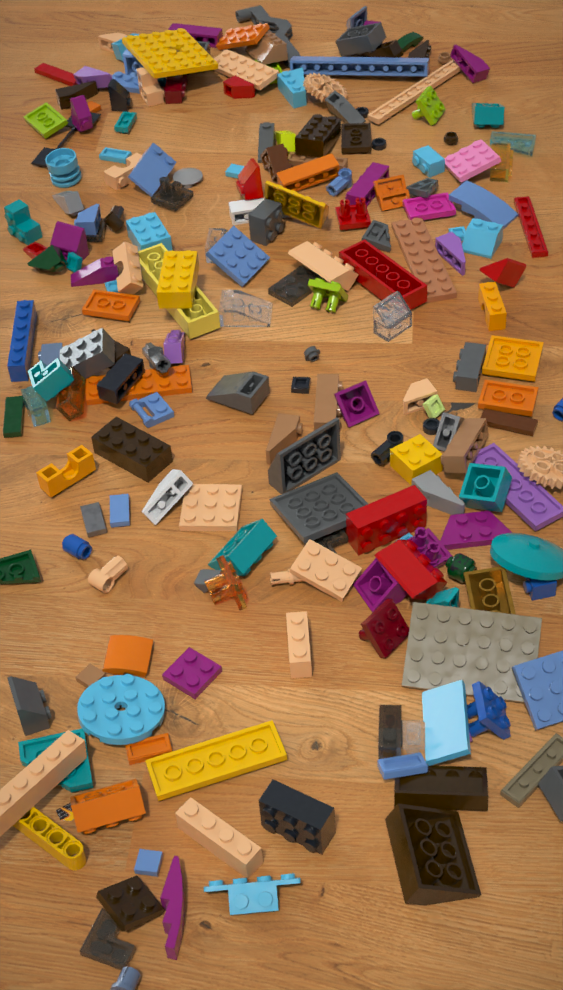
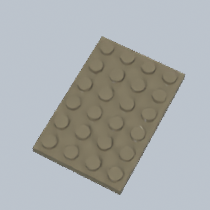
[402,602,542,704]

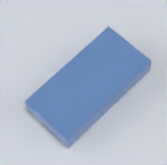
[110,494,130,527]
[377,753,428,780]

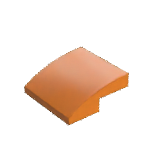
[373,174,410,211]
[102,635,153,678]

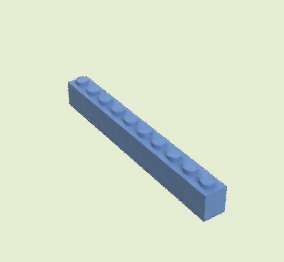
[290,56,429,76]

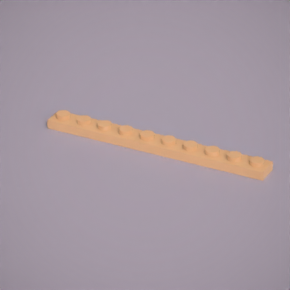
[368,60,461,125]

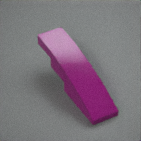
[160,856,185,960]

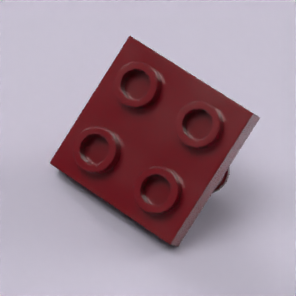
[358,599,409,658]

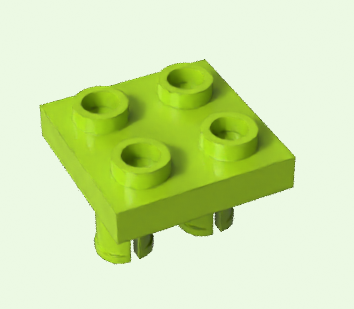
[412,86,446,126]
[308,278,348,313]

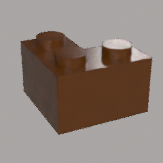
[260,144,292,181]

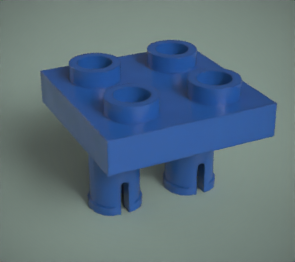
[467,681,511,740]

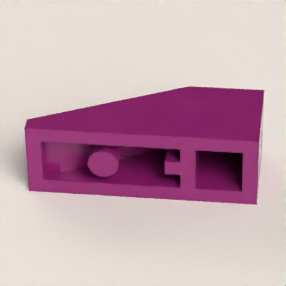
[450,44,490,83]
[71,256,119,287]

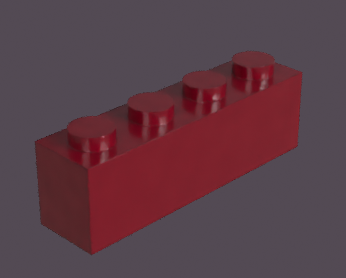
[164,73,189,104]

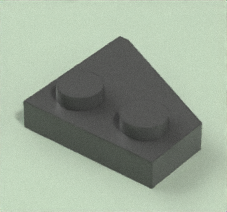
[406,178,439,198]
[361,220,391,253]

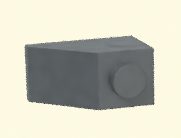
[433,412,465,451]

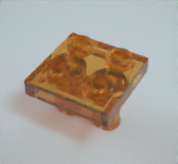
[204,555,247,610]

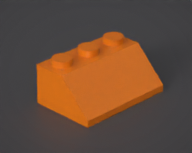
[70,778,146,834]

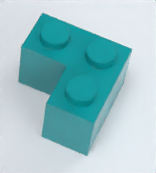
[4,199,43,245]
[28,358,74,401]

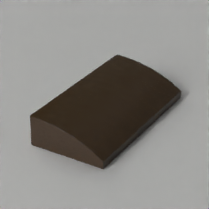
[394,765,488,811]

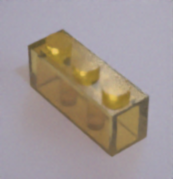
[490,143,513,182]

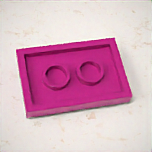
[402,192,456,220]

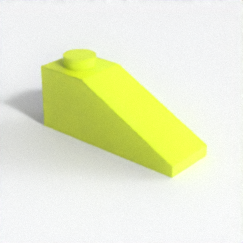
[275,131,296,155]

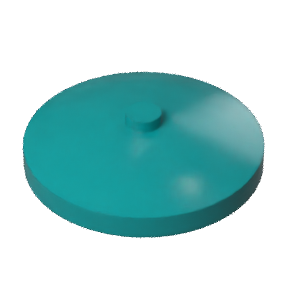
[490,533,563,580]

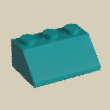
[208,518,277,578]

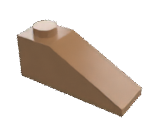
[266,413,303,465]

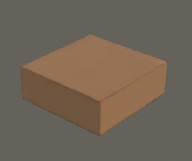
[76,664,106,688]

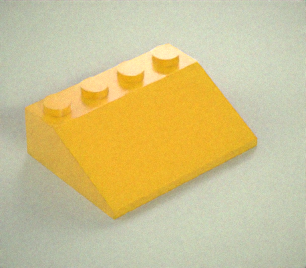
[264,180,329,229]

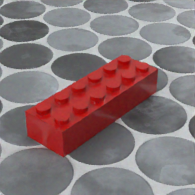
[339,239,427,315]

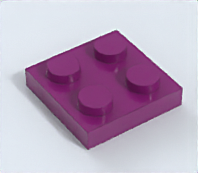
[162,647,222,699]

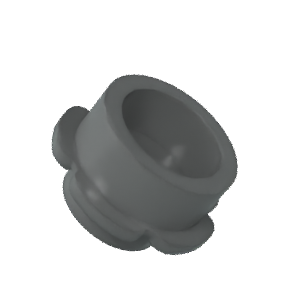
[304,346,320,362]

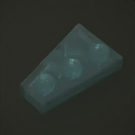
[490,131,536,156]

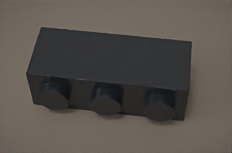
[97,353,145,404]

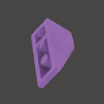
[435,232,466,276]

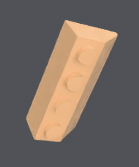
[288,241,359,291]

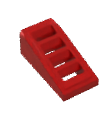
[23,242,48,259]

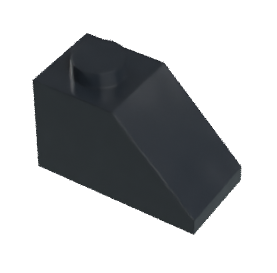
[108,79,133,112]

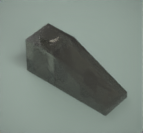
[378,705,401,760]

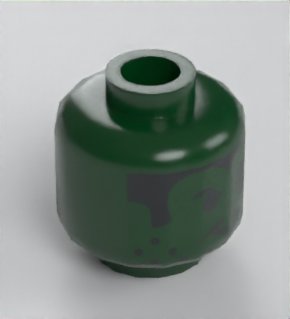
[446,553,477,583]

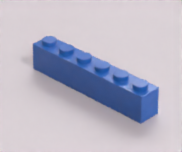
[7,300,37,382]

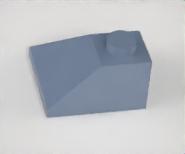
[346,6,367,29]

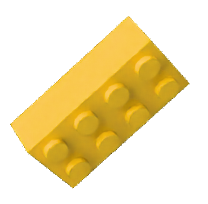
[156,250,199,309]

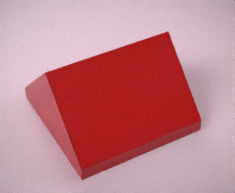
[480,258,526,288]

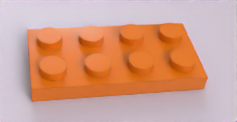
[216,23,270,50]

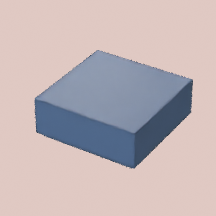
[134,849,163,877]

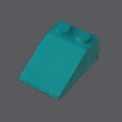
[472,103,505,128]

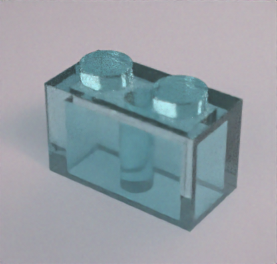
[21,386,51,427]

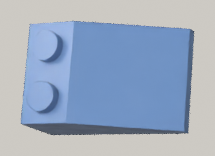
[128,143,176,197]

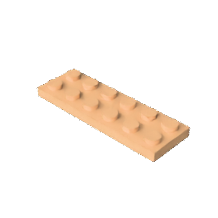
[213,49,279,90]

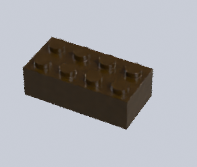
[295,114,341,158]
[91,417,173,483]

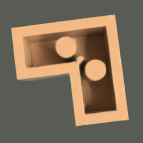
[136,67,165,107]

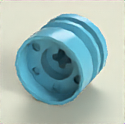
[45,148,82,188]

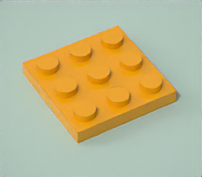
[482,335,544,381]

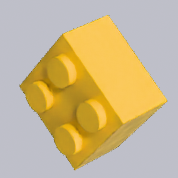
[390,434,443,485]

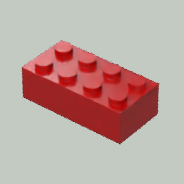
[346,485,427,556]

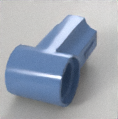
[326,168,352,197]

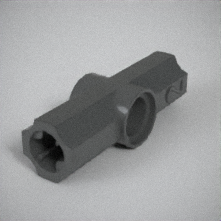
[142,342,171,373]

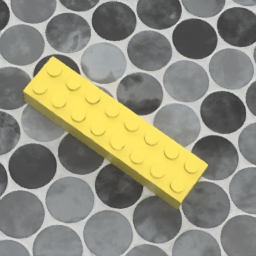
[138,243,220,339]

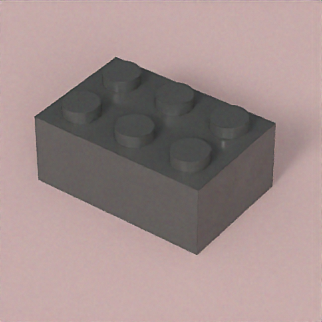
[335,22,387,56]
[59,328,115,386]

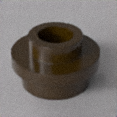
[444,132,458,145]

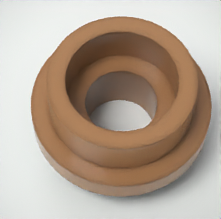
[438,52,452,64]

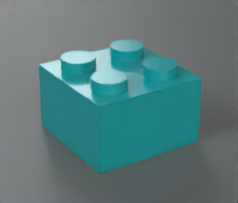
[459,463,512,512]

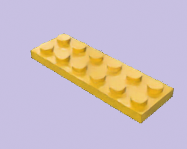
[145,720,287,801]

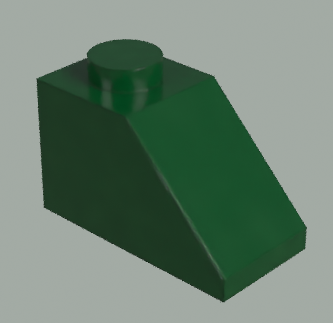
[27,245,68,272]

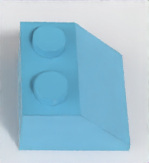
[462,218,503,259]

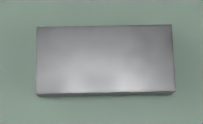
[80,502,107,537]

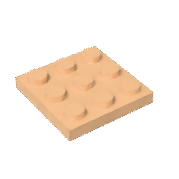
[179,484,242,532]

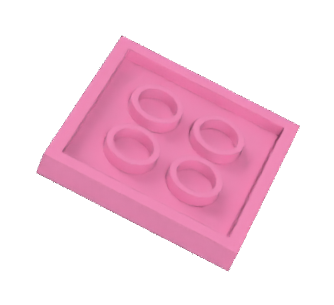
[444,140,501,183]

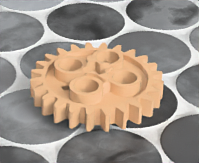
[303,73,348,102]
[517,445,563,489]

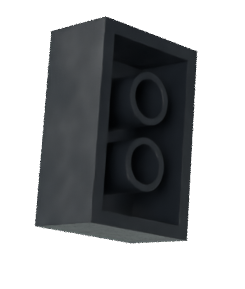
[258,779,336,855]

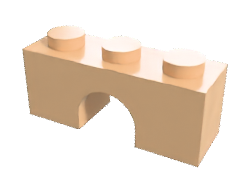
[103,153,142,191]
[112,242,143,295]
[286,611,312,678]

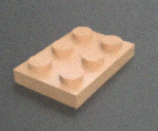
[289,539,362,602]

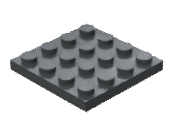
[269,472,368,544]

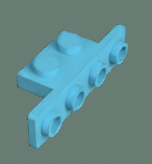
[204,873,301,915]

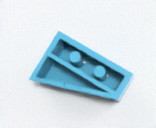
[277,67,307,109]

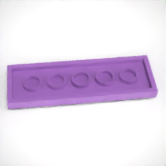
[473,443,563,531]

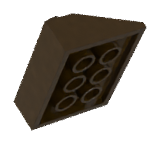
[385,804,481,905]

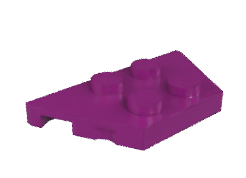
[440,511,512,550]

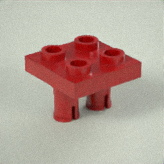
[335,197,371,230]

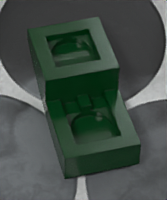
[397,32,424,52]

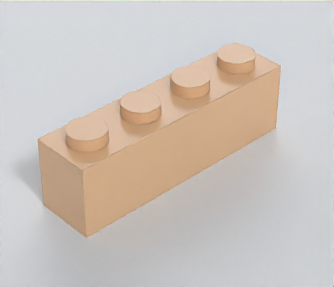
[175,797,263,879]

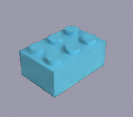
[126,212,173,251]

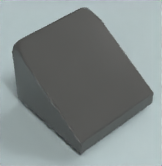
[194,569,223,593]

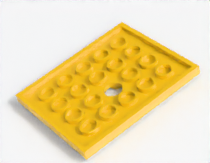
[122,28,218,79]

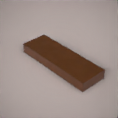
[480,408,538,436]

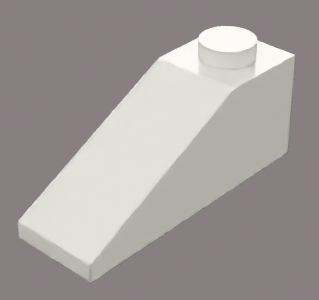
[141,469,193,525]

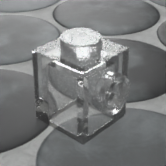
[401,720,425,754]

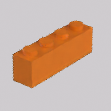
[276,153,340,191]

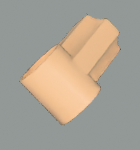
[88,556,128,593]

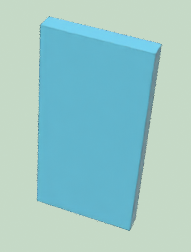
[422,680,471,766]

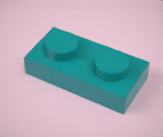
[114,111,137,133]

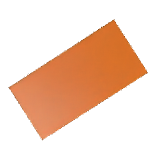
[125,733,173,765]

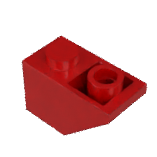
[223,75,255,99]

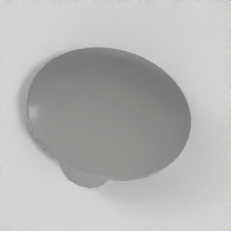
[173,168,203,188]

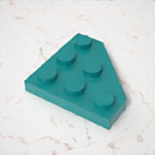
[18,728,94,792]

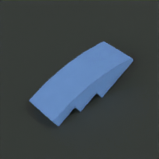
[449,180,518,229]

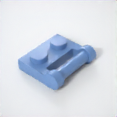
[129,392,174,428]

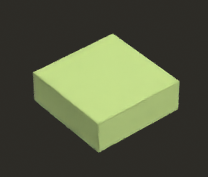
[422,394,445,418]

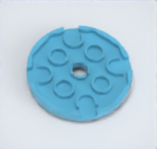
[77,674,165,745]

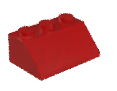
[236,158,264,200]
[374,539,447,600]

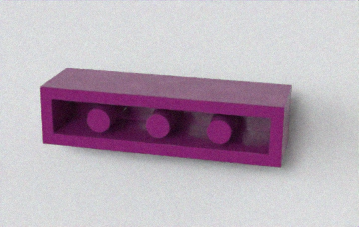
[168,23,223,48]
[345,162,389,207]

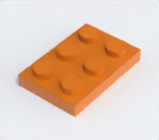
[82,289,140,321]
[478,380,539,417]

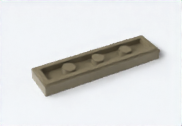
[500,733,563,808]

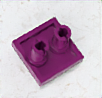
[407,527,453,569]

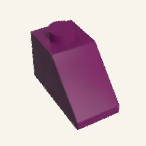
[70,95,93,132]

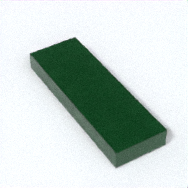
[3,396,24,438]

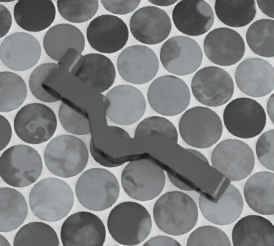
[235,5,300,67]

